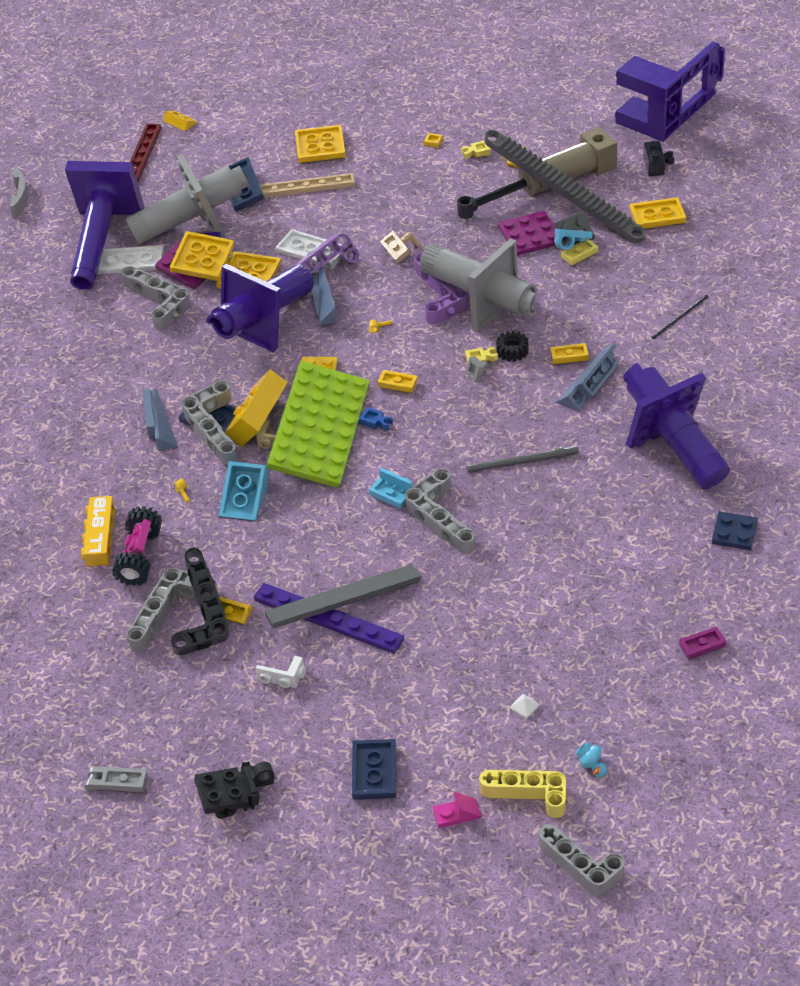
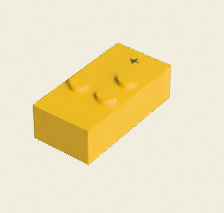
[225,369,288,447]

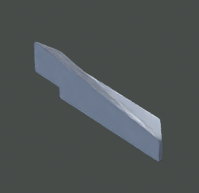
[311,266,337,326]
[556,343,618,410]
[142,389,178,451]

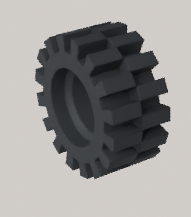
[496,331,529,362]

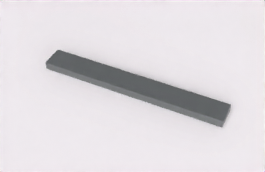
[265,564,420,629]

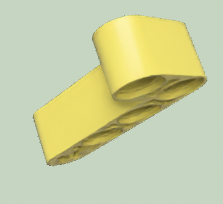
[479,770,566,818]

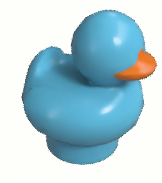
[575,741,607,777]

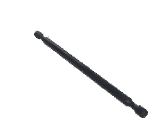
[651,295,709,339]

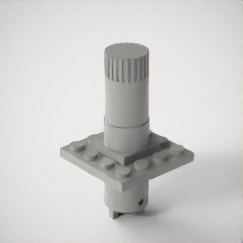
[125,153,249,245]
[419,238,537,332]

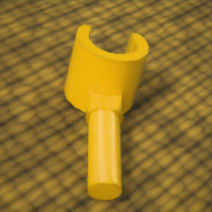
[369,319,392,333]
[175,478,190,503]

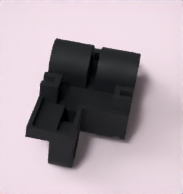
[194,761,274,819]

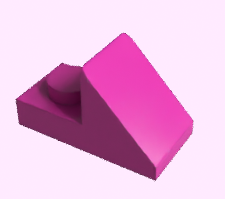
[433,792,482,828]

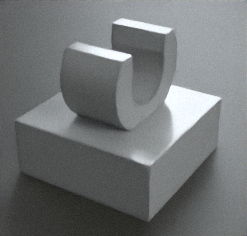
[465,356,489,382]

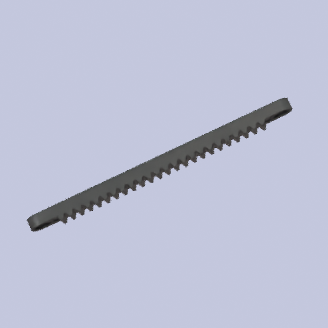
[484,130,646,243]

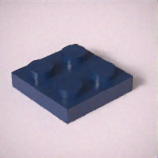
[712,511,758,550]

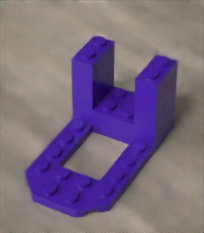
[615,41,725,142]

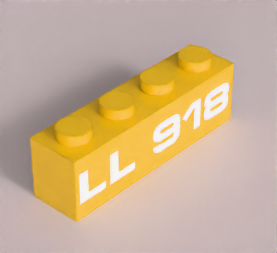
[81,496,115,566]

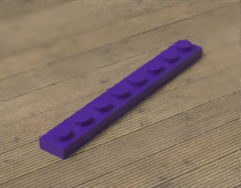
[254,583,404,654]

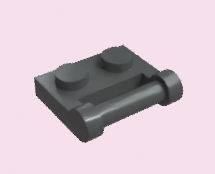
[554,210,595,246]

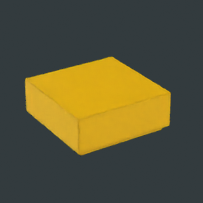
[423,133,444,148]

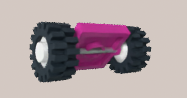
[112,506,162,585]

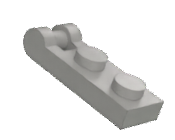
[84,766,148,792]

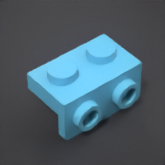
[369,468,413,509]

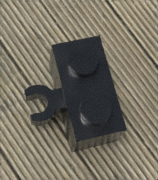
[643,141,674,176]

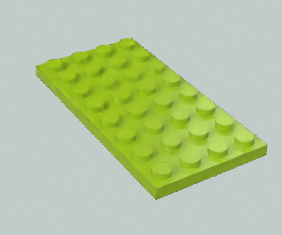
[266,360,370,488]

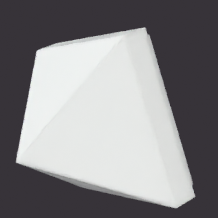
[510,694,540,719]

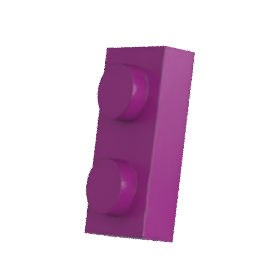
[679,626,726,660]

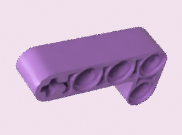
[292,234,359,274]

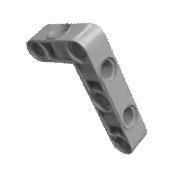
[121,266,191,330]
[182,380,238,465]
[405,469,476,554]
[127,568,219,653]

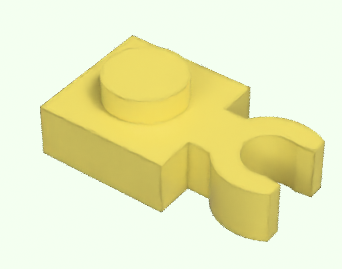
[461,141,491,159]
[465,347,498,363]

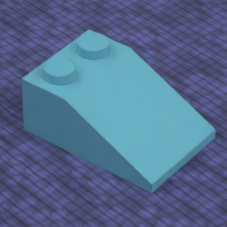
[219,461,271,521]

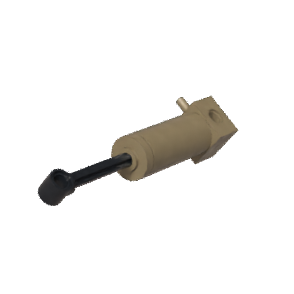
[457,127,617,219]

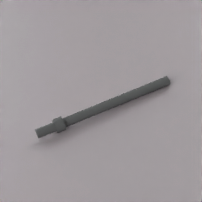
[466,446,579,473]

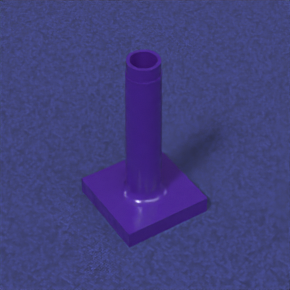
[65,161,145,290]

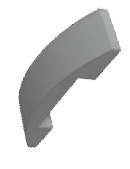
[10,167,28,218]

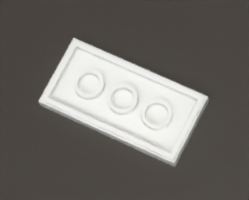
[274,229,342,269]
[97,245,164,274]

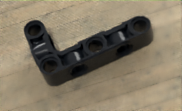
[171,547,229,655]

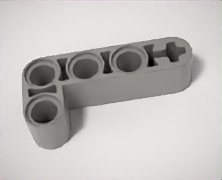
[539,824,625,896]

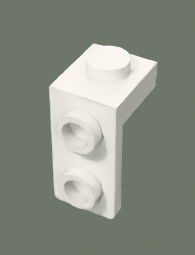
[255,656,306,688]

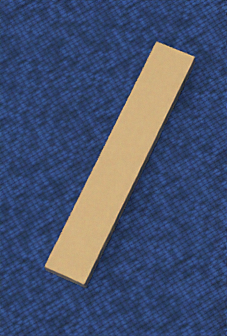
[260,173,355,198]

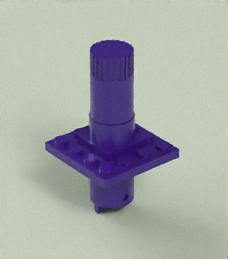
[206,264,314,352]
[623,363,730,490]

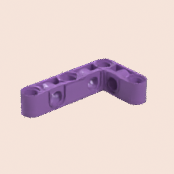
[414,253,470,324]

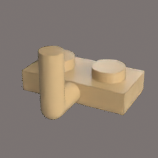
[380,231,420,263]

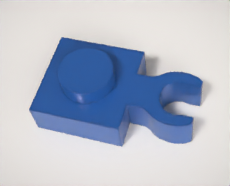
[359,407,393,430]

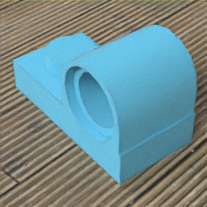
[554,229,592,250]

